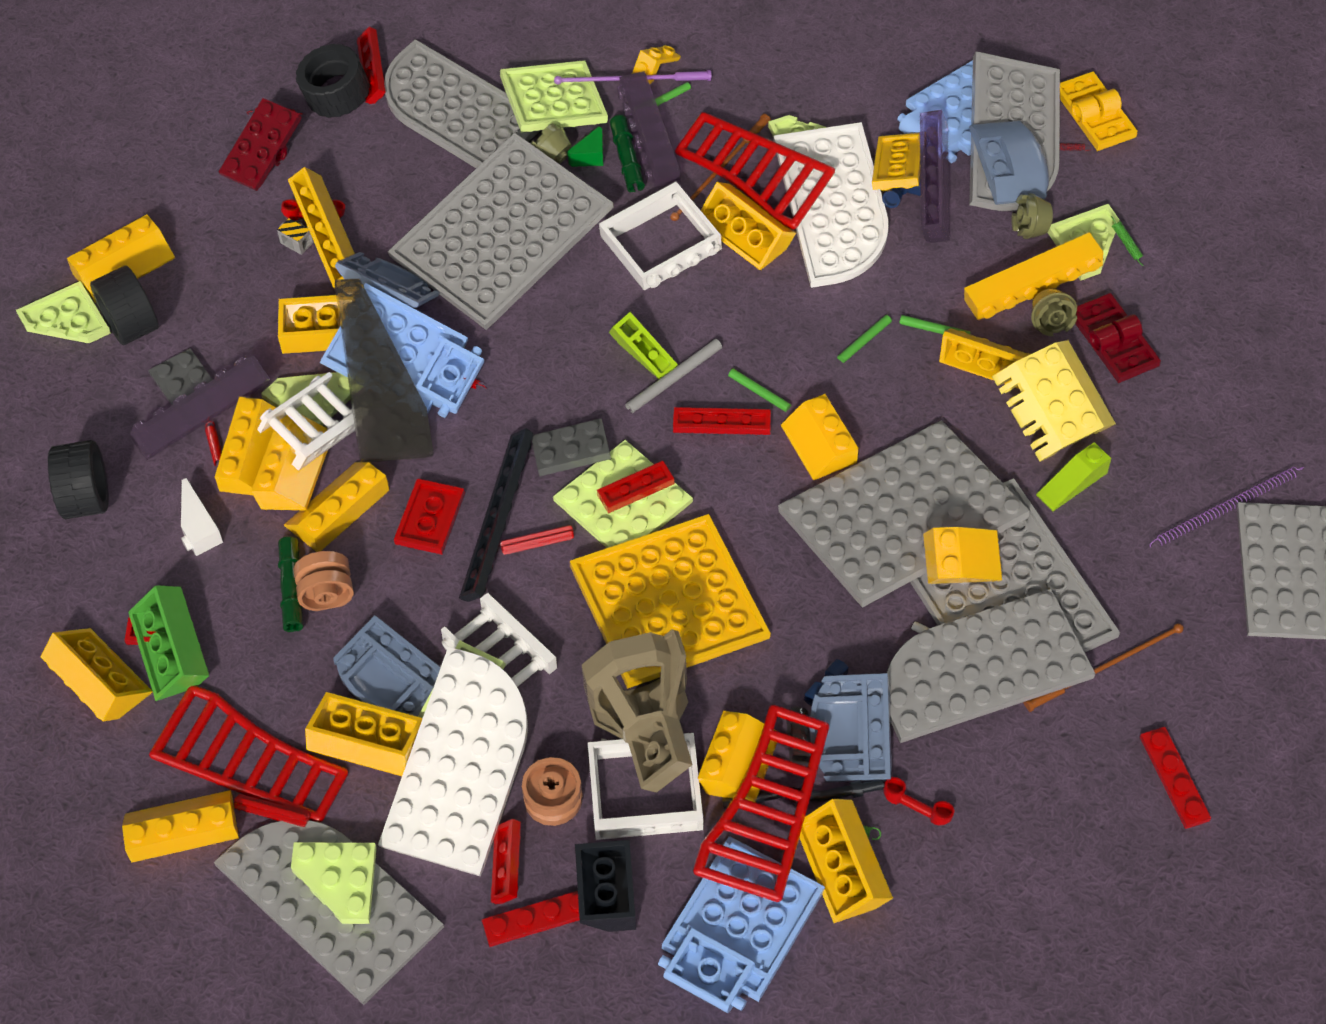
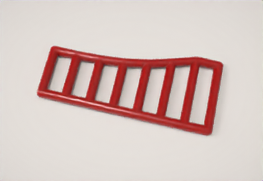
[675,112,835,229]
[149,685,348,823]
[693,705,829,902]

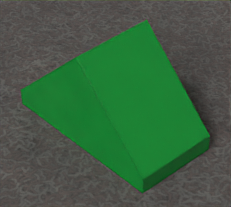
[568,127,603,167]

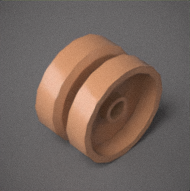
[293,551,354,611]
[522,757,583,826]

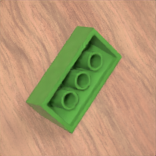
[128,585,209,701]

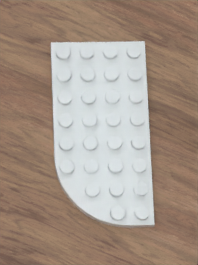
[773,122,888,288]
[378,647,528,876]

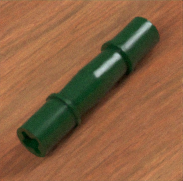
[609,115,645,193]
[278,537,303,632]

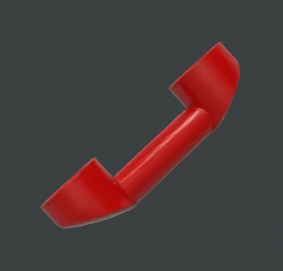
[281,199,345,221]
[883,777,955,825]

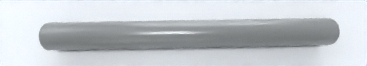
[625,339,722,414]

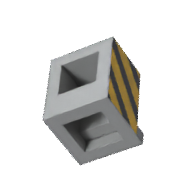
[277,218,314,255]

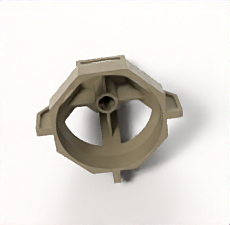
[582,629,693,793]

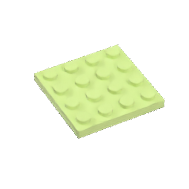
[500,60,608,132]
[553,440,693,548]

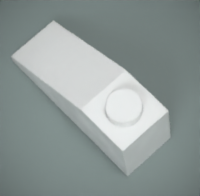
[181,478,223,556]

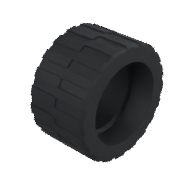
[296,44,370,118]
[90,265,159,345]
[48,440,109,519]

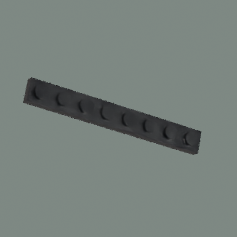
[459,428,533,602]

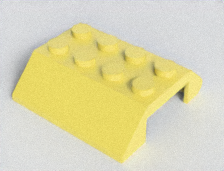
[992,340,1116,462]

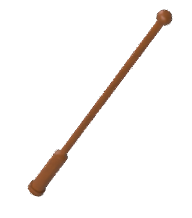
[670,114,771,221]
[1023,623,1184,712]

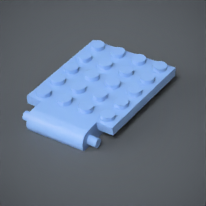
[897,60,973,163]
[320,283,484,418]
[658,836,825,1013]

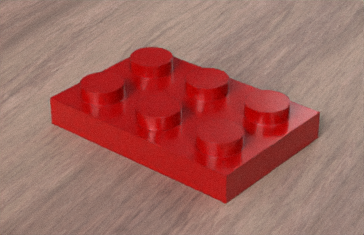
[394,478,465,555]

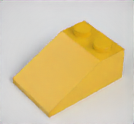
[923,527,1002,584]

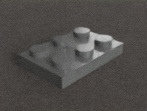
[148,349,225,422]
[532,418,611,476]

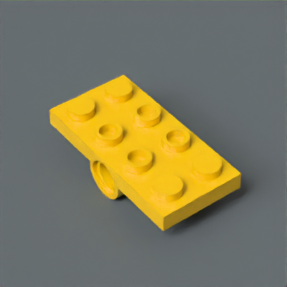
[1060,71,1138,151]

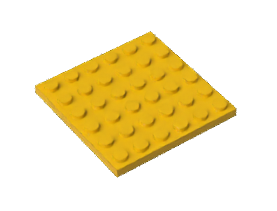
[570,514,771,689]

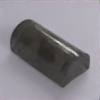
[786,707,811,765]

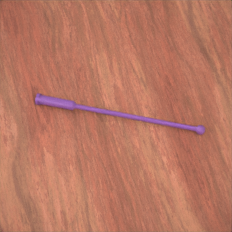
[554,70,711,85]

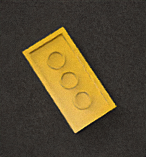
[872,133,924,190]

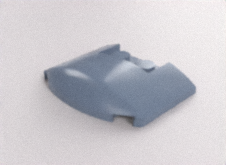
[969,121,1049,205]
[335,252,440,308]
[333,615,441,717]
[810,673,892,782]

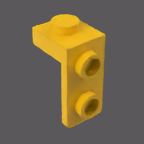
[632,45,681,84]

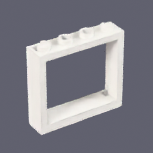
[599,182,722,290]
[588,733,703,840]

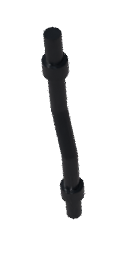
[722,780,884,809]

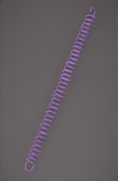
[1150,467,1304,547]

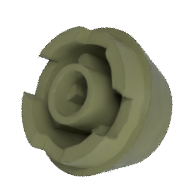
[531,123,571,164]
[1012,193,1053,239]
[1031,289,1077,336]

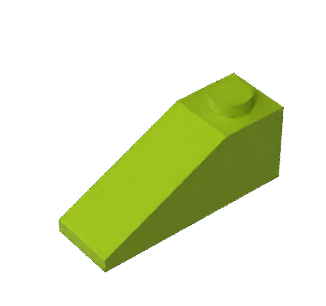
[609,312,678,379]
[1036,442,1111,511]

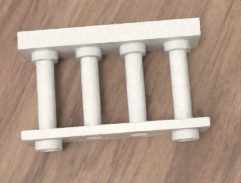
[257,372,370,471]
[441,593,557,687]

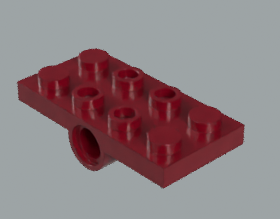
[218,98,302,191]
[1075,293,1161,383]

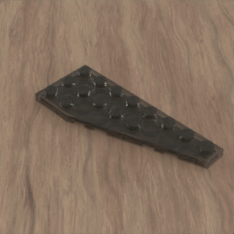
[335,279,434,462]

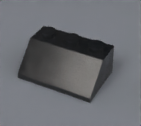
[575,840,636,932]

